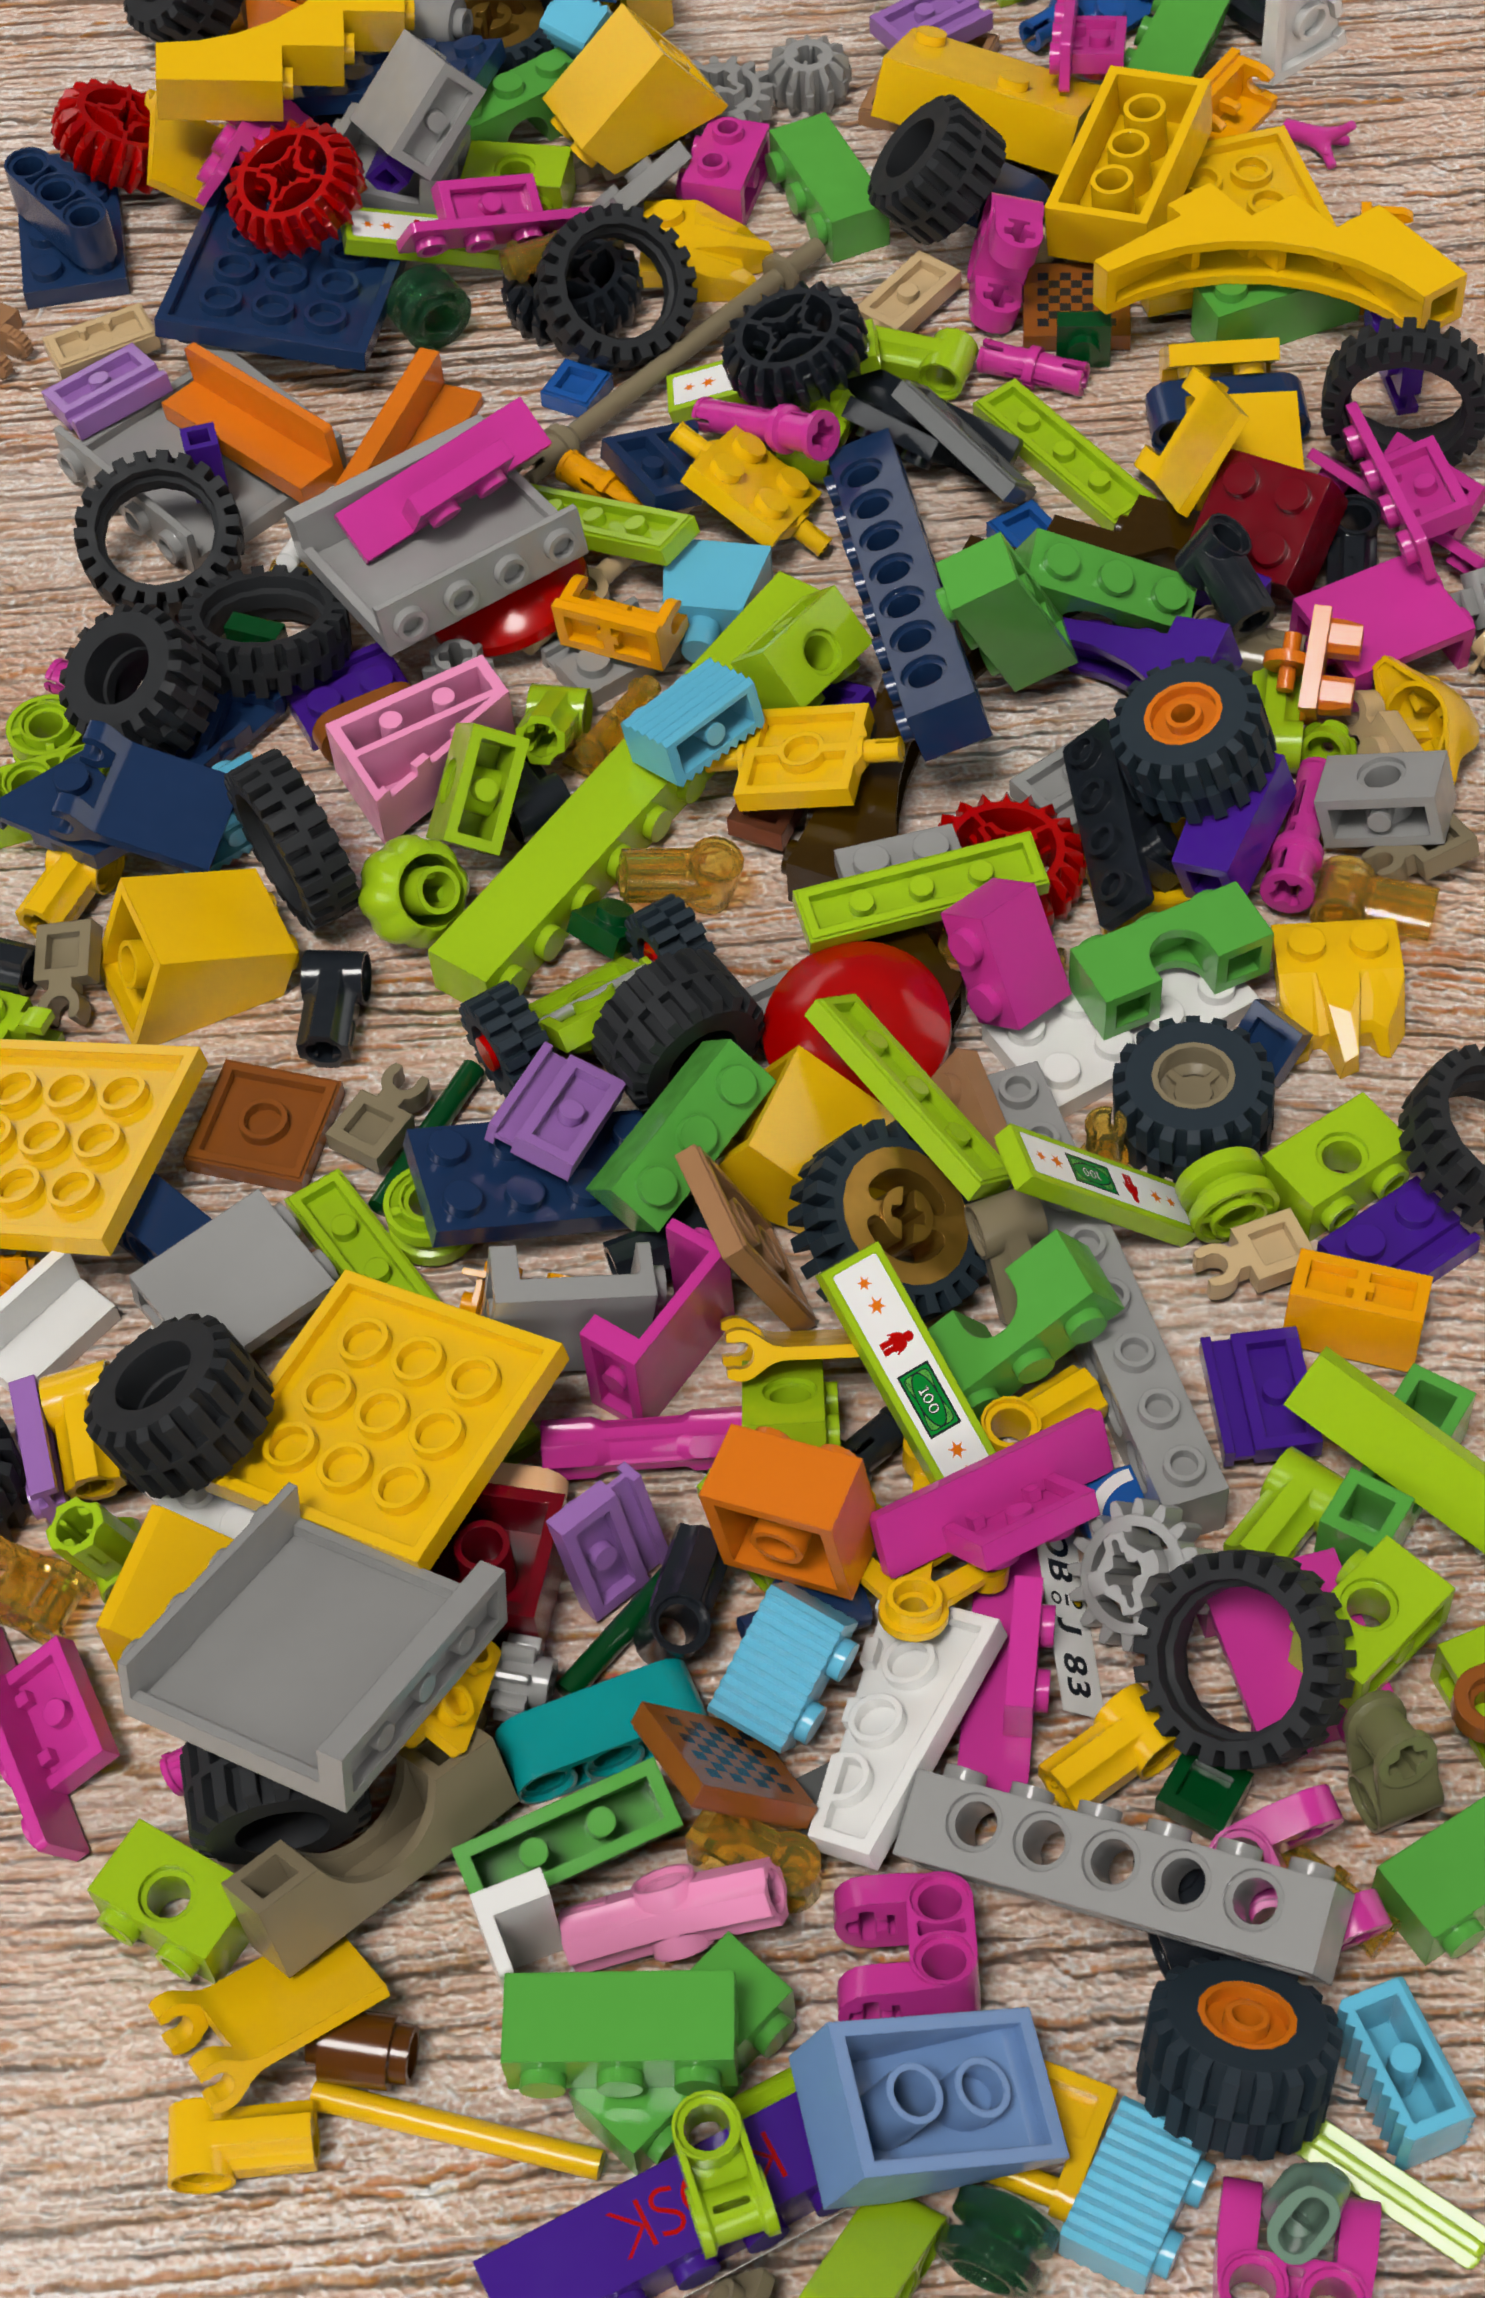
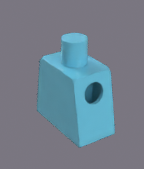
[663,539,773,663]

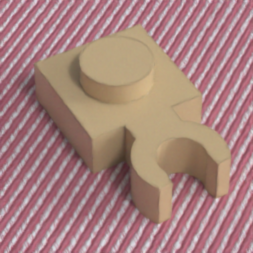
[1339,690,1424,754]
[1192,1208,1315,1300]

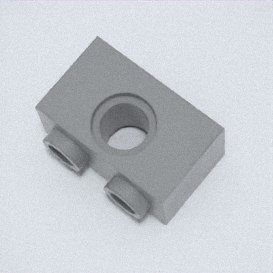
[1314,750,1457,848]

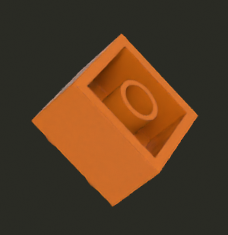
[699,1423,877,1600]

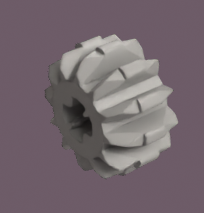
[766,34,852,117]

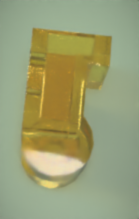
[685,1810,822,1914]

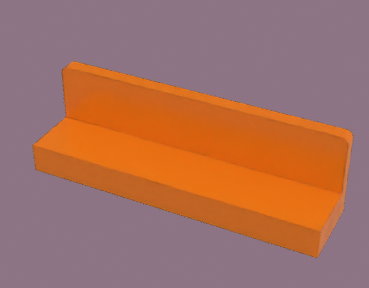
[161,342,344,503]
[334,347,483,487]

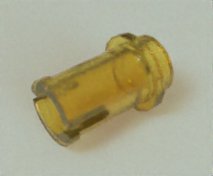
[499,230,558,283]
[1080,1106,1129,1166]

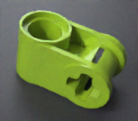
[671,2090,781,2260]

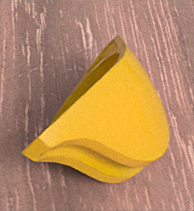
[1372,655,1480,784]

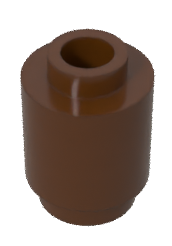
[305,2010,420,2092]

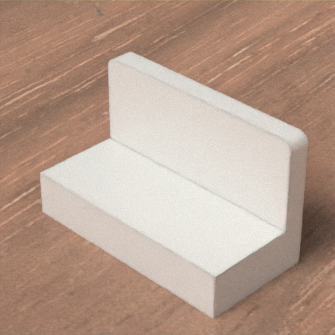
[0,1251,121,1393]
[469,1867,564,1996]

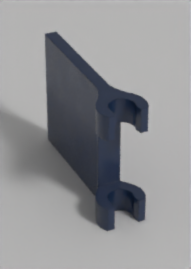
[49,720,234,872]

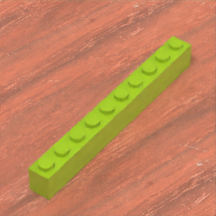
[427,571,819,1003]

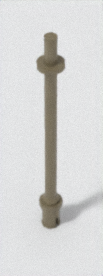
[515,237,826,485]

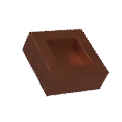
[727,804,806,851]

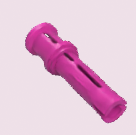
[691,396,840,461]
[1260,756,1326,913]

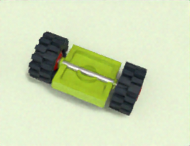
[459,894,716,1099]

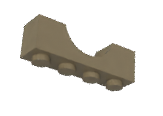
[221,1726,519,1978]

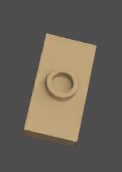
[42,303,162,380]

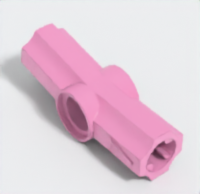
[558,1857,789,1972]

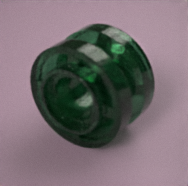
[386,263,471,350]
[934,2185,1060,2298]

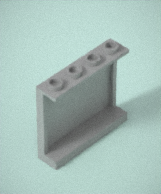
[54,342,347,572]
[284,414,589,656]
[117,1482,508,1813]

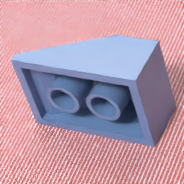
[788,2007,1070,2210]

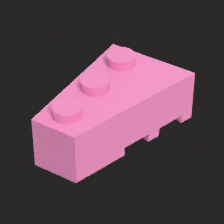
[325,655,516,845]

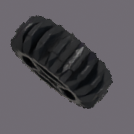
[501,232,644,351]
[721,280,869,411]

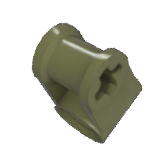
[1342,1690,1444,1834]

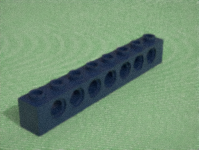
[823,427,993,762]

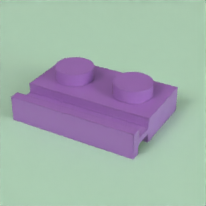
[869,0,993,50]
[41,343,173,441]
[484,1041,626,1181]
[8,1374,71,1524]
[546,1461,668,1622]

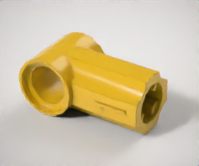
[15,849,125,938]
[39,1359,127,1501]
[980,1364,1108,1452]
[1038,1683,1182,1811]
[167,2097,321,2195]

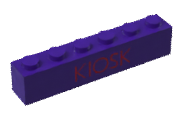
[473,2092,843,2298]

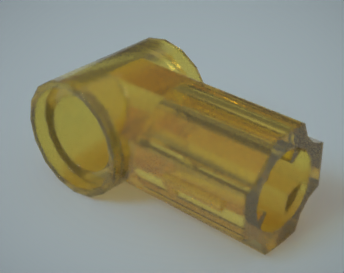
[618,836,744,915]
[1309,855,1440,941]

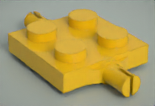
[669,421,833,557]
[704,703,905,812]

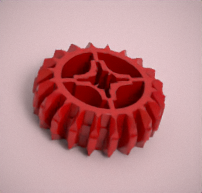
[50,79,160,195]
[224,118,367,259]
[938,792,1086,928]

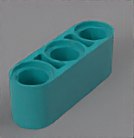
[494,1658,708,1804]

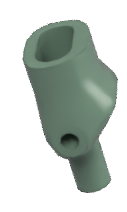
[1261,2162,1351,2265]

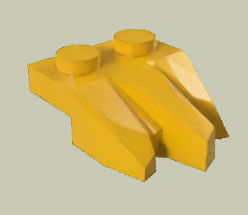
[639,199,774,302]
[1271,918,1405,1079]

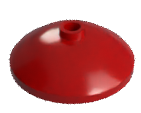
[433,556,589,657]
[763,941,952,1105]

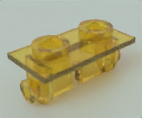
[562,675,662,778]

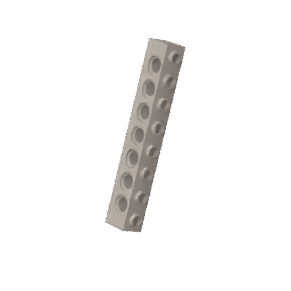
[987,1061,1229,1547]

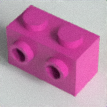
[676,116,770,226]
[940,878,1072,1030]

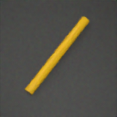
[309,2080,606,2181]

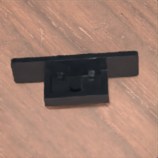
[841,368,1024,484]
[1063,718,1180,931]

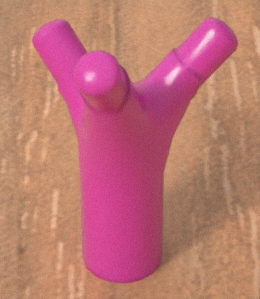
[1283,118,1356,170]

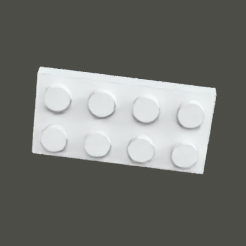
[982,968,1260,1119]

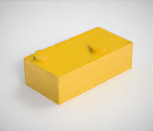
[871,25,1101,175]
[1044,65,1212,264]

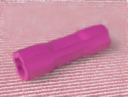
[540,1406,742,1480]

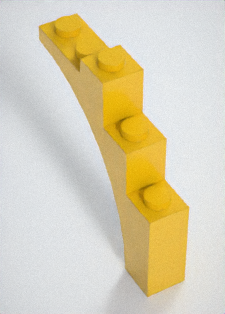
[155,0,415,122]
[1093,182,1467,329]

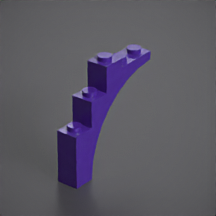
[1063,616,1297,898]

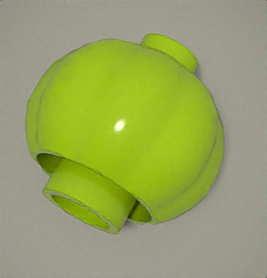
[358,835,470,949]

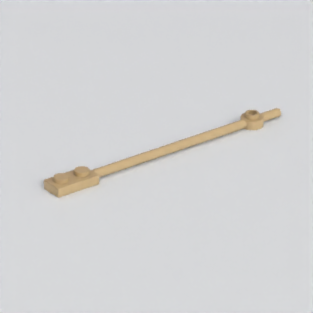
[522,250,961,655]

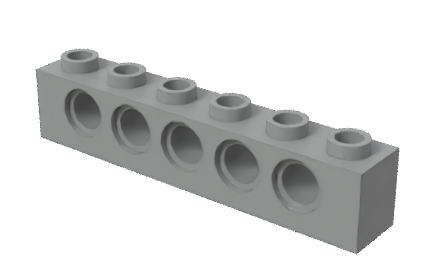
[892,1763,1355,1985]

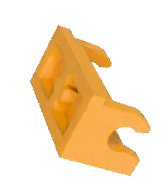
[1202,47,1278,141]
[551,574,689,671]
[1283,1248,1434,1372]

